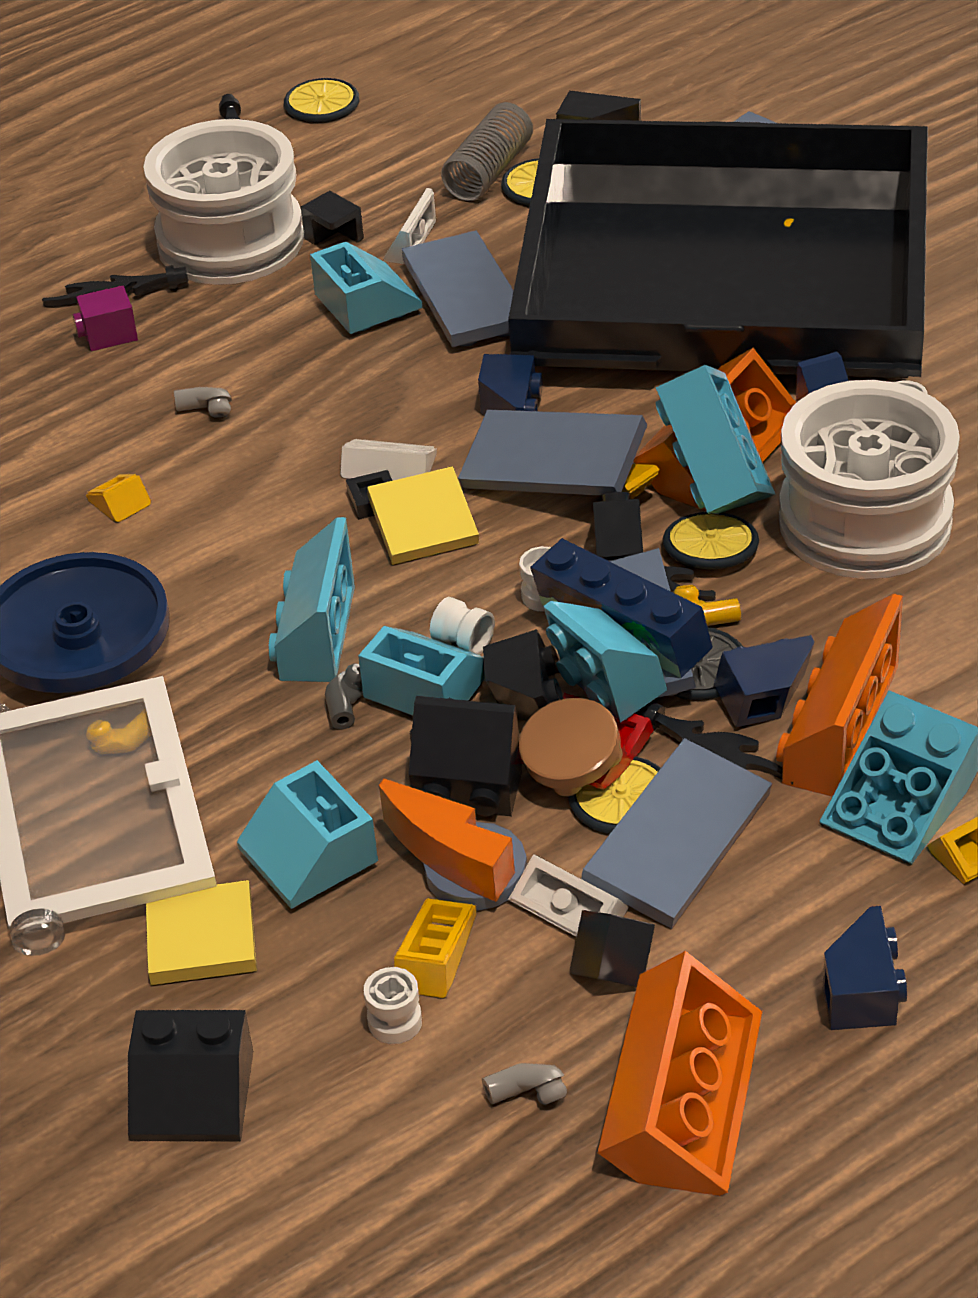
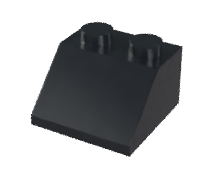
[409,696,522,817]
[128,1010,254,1141]

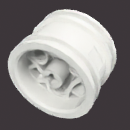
[143,119,304,285]
[779,380,960,579]

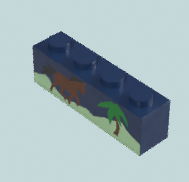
[530,538,713,678]

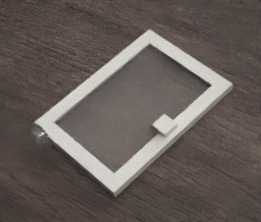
[0,676,217,956]

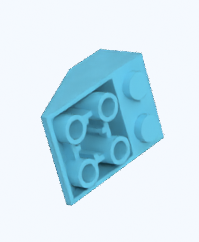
[819,690,978,865]

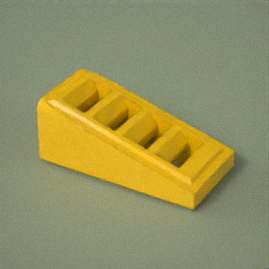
[394,898,476,998]

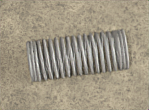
[441,102,533,201]

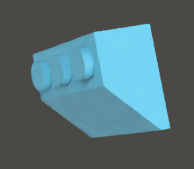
[655,365,775,514]
[269,517,355,682]

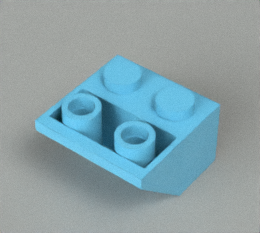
[310,242,422,334]
[543,601,667,722]
[358,626,485,715]
[237,760,378,909]

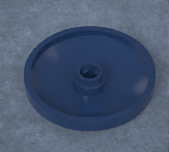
[0,552,170,693]

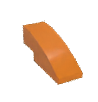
[379,778,515,902]

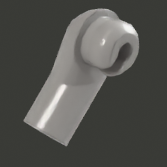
[174,387,232,418]
[482,1063,567,1105]

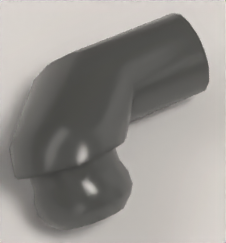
[325,663,363,730]

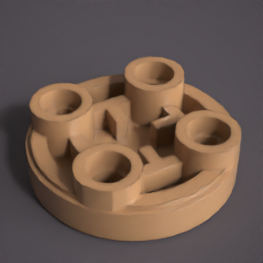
[519,698,623,796]

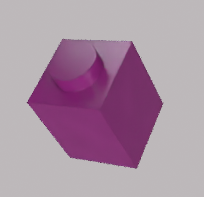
[72,285,138,351]

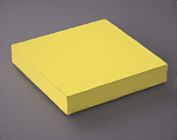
[367,466,479,565]
[146,880,257,985]

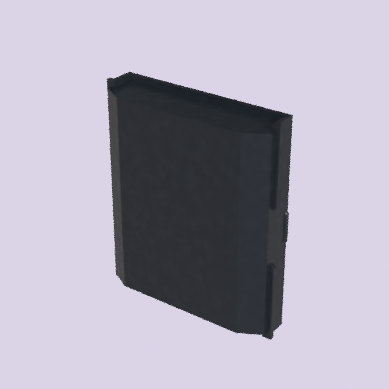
[508,119,928,378]

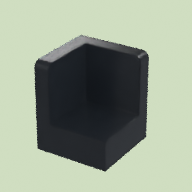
[301,190,364,245]
[570,910,655,987]

